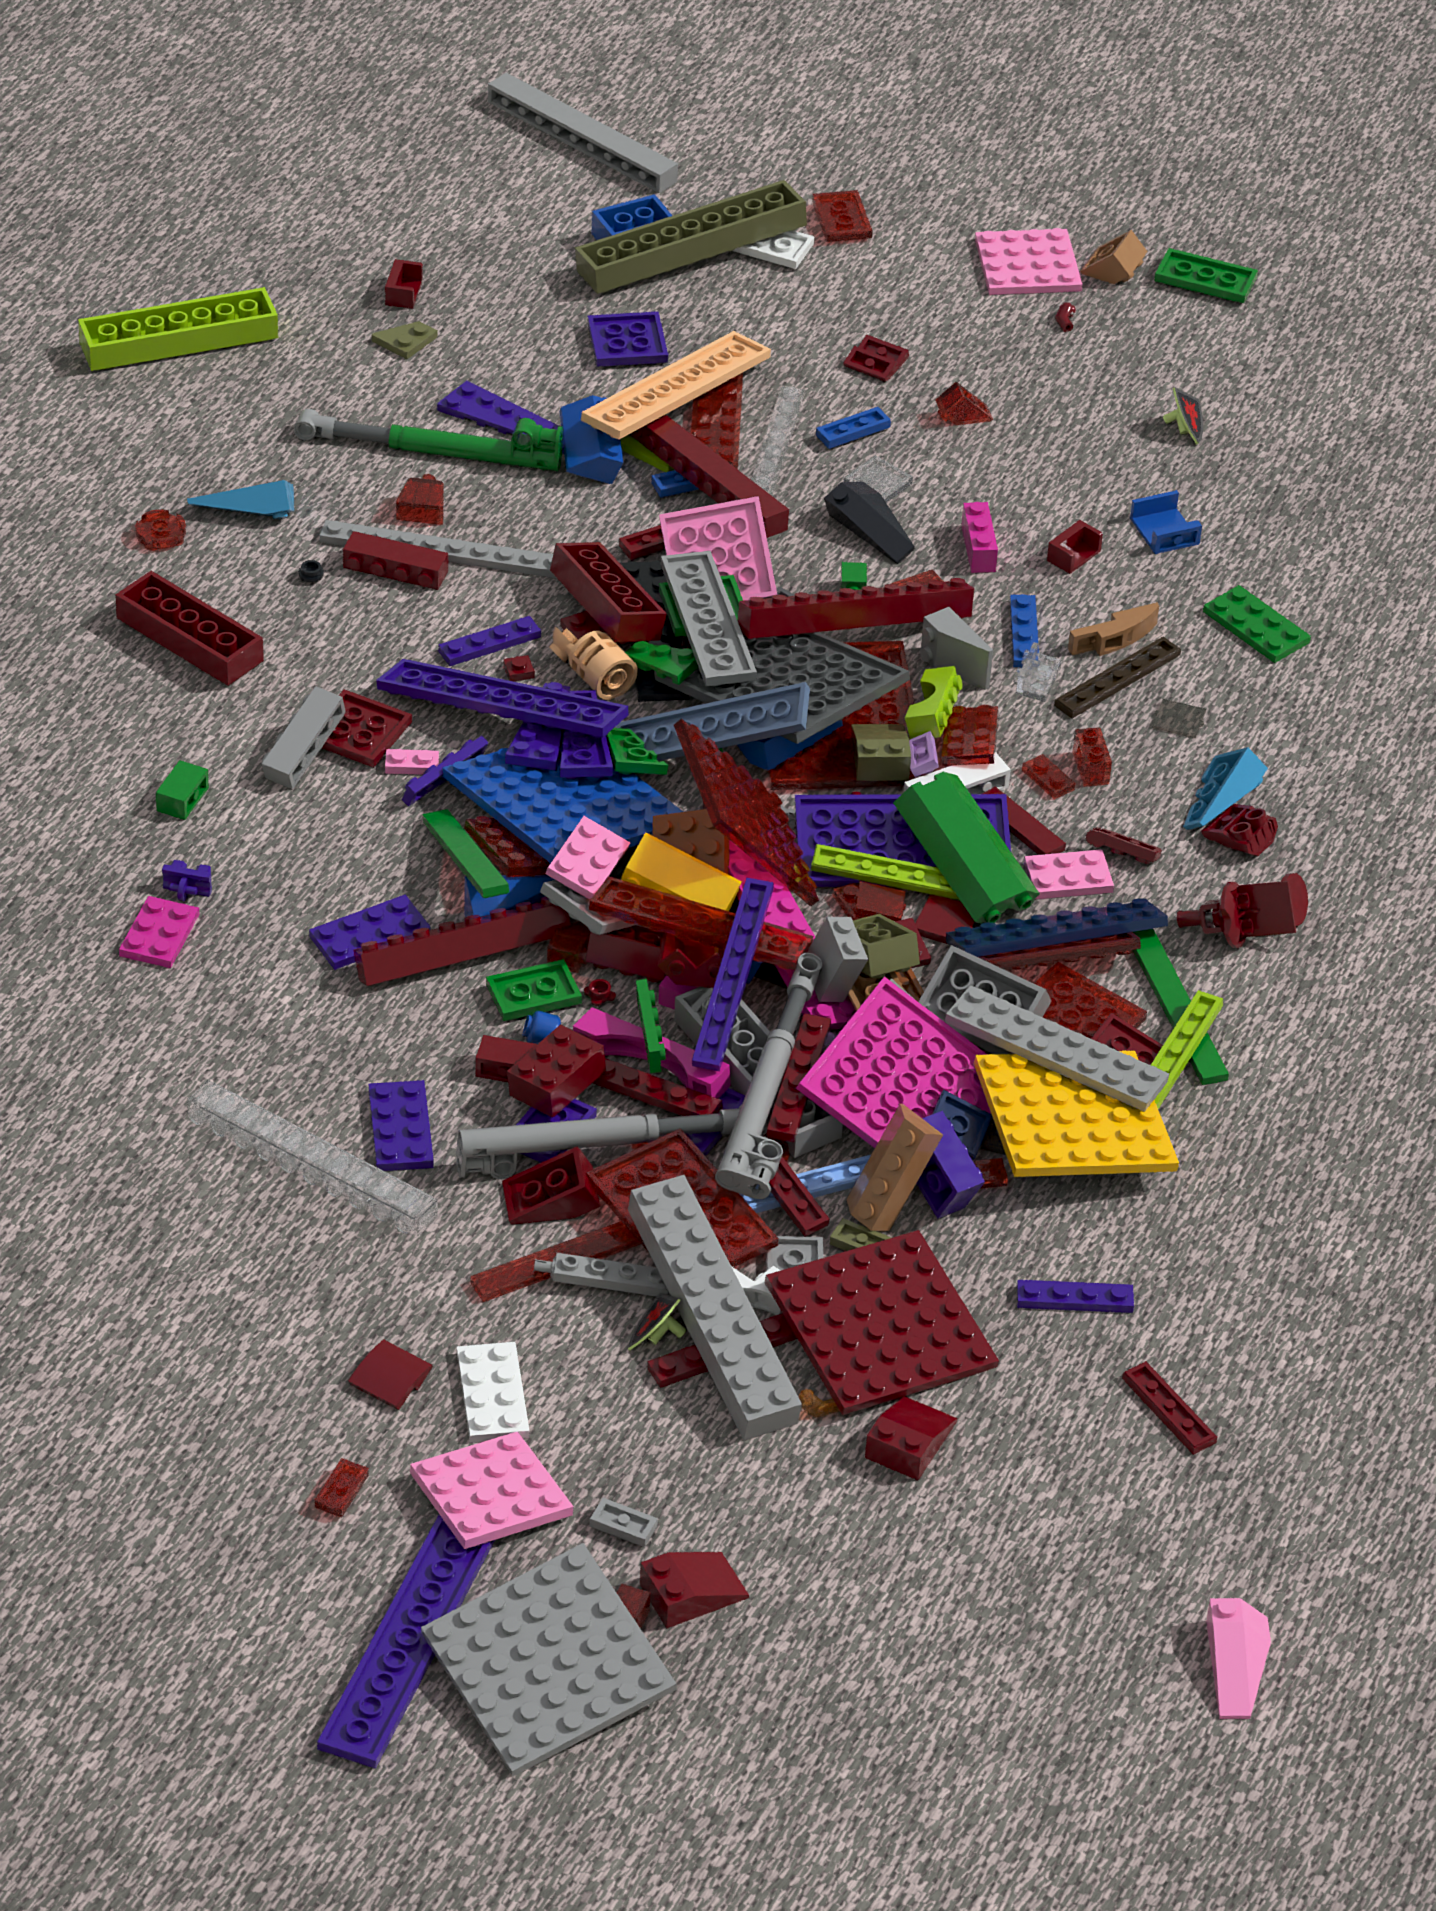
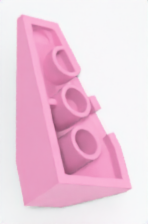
[1206,1598,1271,1719]

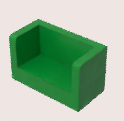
[155,760,209,820]

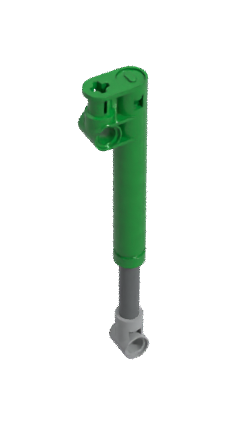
[294,409,563,472]

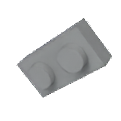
[590,1498,658,1547]

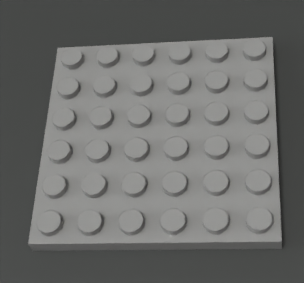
[421,1543,677,1776]

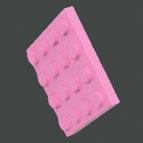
[975,228,1082,295]
[659,496,777,601]
[410,1432,573,1549]

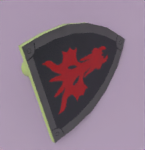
[1163,387,1203,444]
[628,1293,686,1350]

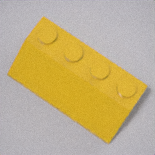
[617,833,742,938]

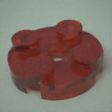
[135,509,186,551]

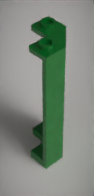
[893,771,1040,924]

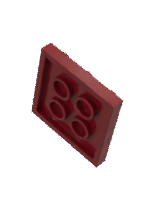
[322,689,412,768]

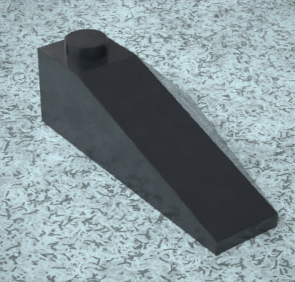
[824,481,915,564]

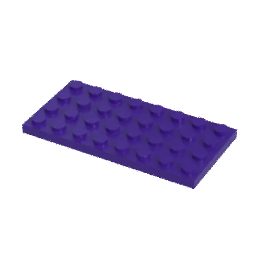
[794,794,1011,887]

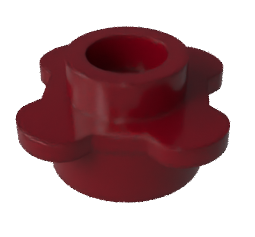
[584,979,616,1006]

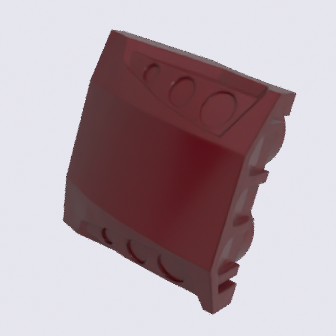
[1201,804,1278,856]

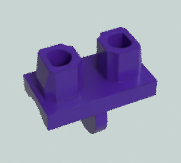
[162,859,212,901]

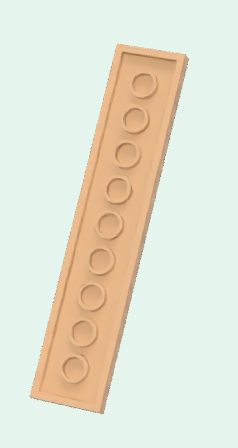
[581,331,771,439]

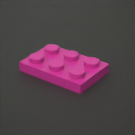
[119,896,200,968]

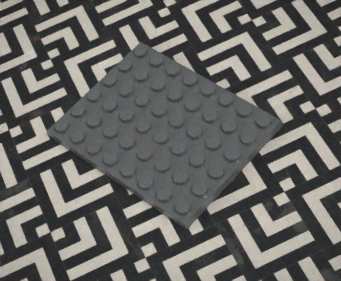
[654,632,910,744]

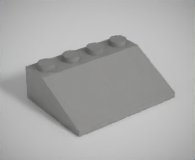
[918,945,1051,1055]

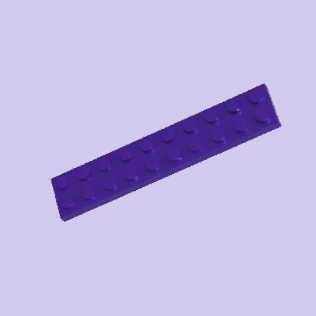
[376,659,629,738]
[317,1515,495,1769]

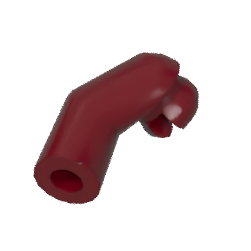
[1055,302,1076,332]

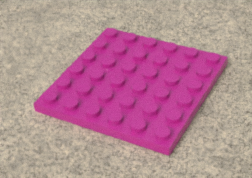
[796,977,991,1148]

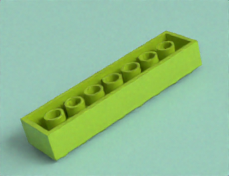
[78,287,278,371]

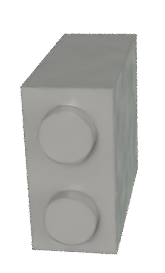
[806,917,868,1002]

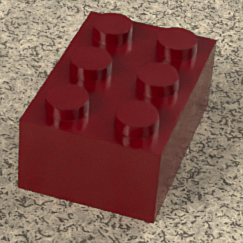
[507,1024,606,1118]

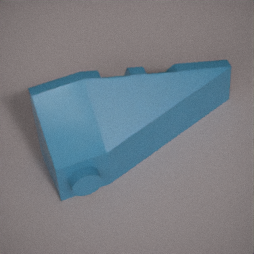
[187,480,294,519]
[1183,747,1268,830]

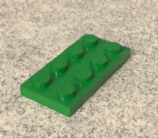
[1154,248,1258,303]
[1203,585,1311,663]

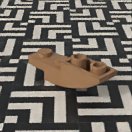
[1068,603,1159,656]

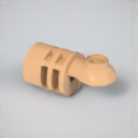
[549,626,637,700]

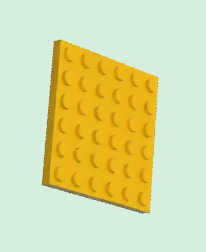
[973,1051,1179,1177]

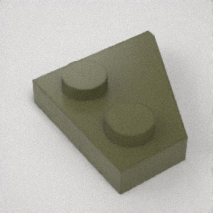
[371,321,438,359]

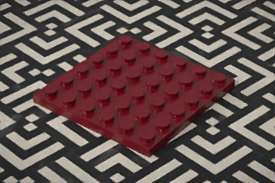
[764,1230,999,1415]

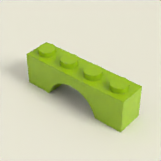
[905,666,962,739]

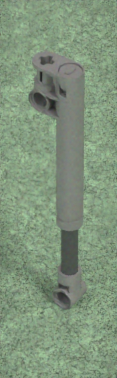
[715,953,822,1199]
[456,1105,768,1179]

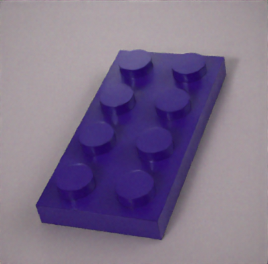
[309,894,431,970]
[368,1080,434,1171]

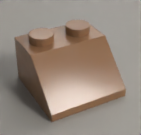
[1080,230,1148,284]

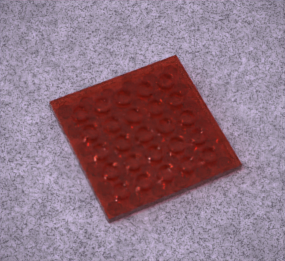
[674,718,819,906]

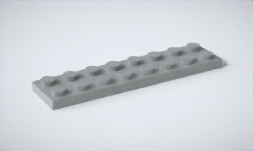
[661,551,757,686]
[945,985,1169,1112]

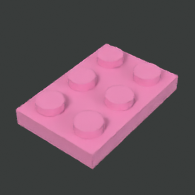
[545,816,630,901]
[1024,850,1114,899]

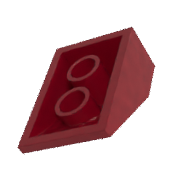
[502,1146,601,1225]
[865,1396,958,1480]
[640,1552,749,1628]

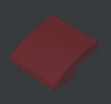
[843,334,909,382]
[348,1339,433,1410]

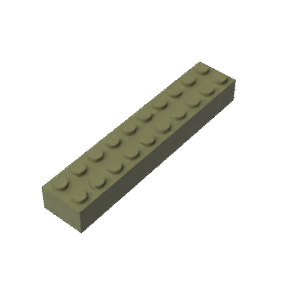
[575,180,807,294]

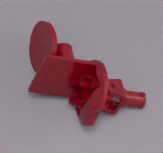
[1177,873,1308,948]

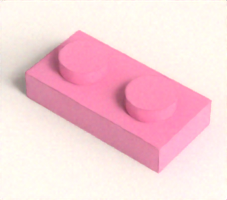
[385,749,439,775]

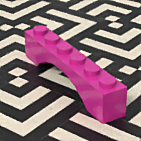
[573,1007,731,1099]

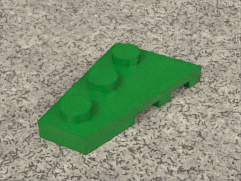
[625,641,698,685]
[606,728,668,775]

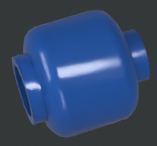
[522,1011,561,1044]

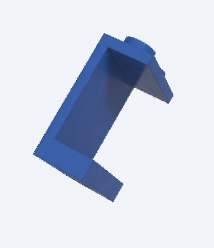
[1130,490,1202,554]

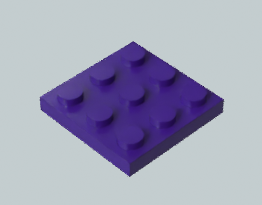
[587,311,668,367]

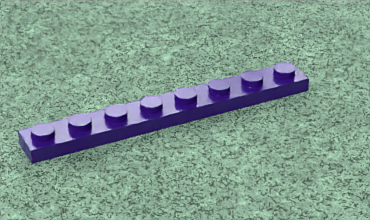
[692,878,774,1071]

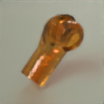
[798,1389,840,1417]

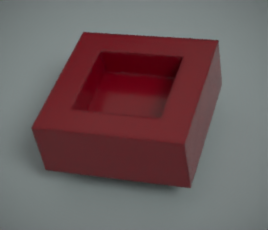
[503,655,535,682]

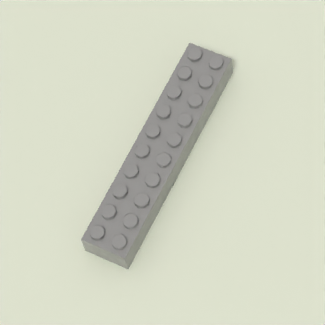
[628,1175,802,1440]

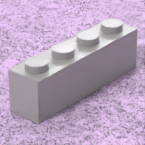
[262,686,346,789]

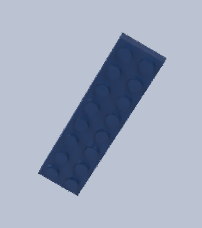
[946,898,1168,957]

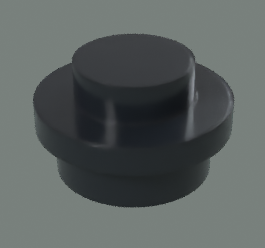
[298,560,324,582]

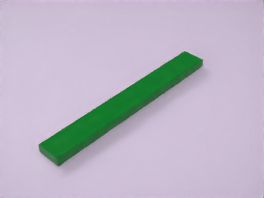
[422,809,509,898]
[1125,929,1229,1085]

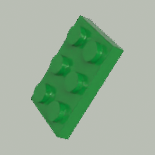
[486,959,582,1021]

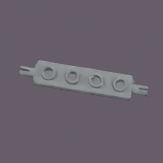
[534,1253,670,1296]

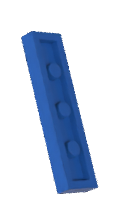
[1010,594,1039,668]

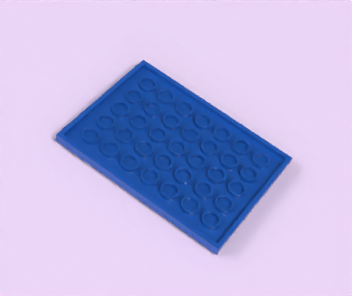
[442,732,683,864]

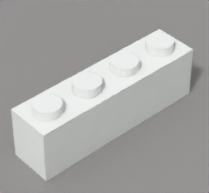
[904,751,1011,794]

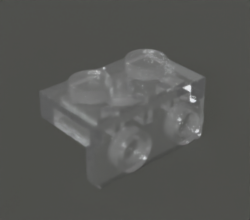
[1014,642,1062,702]

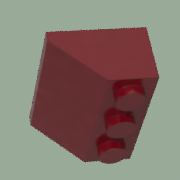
[585,924,666,982]

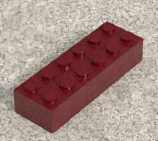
[550,542,666,644]
[115,571,264,686]

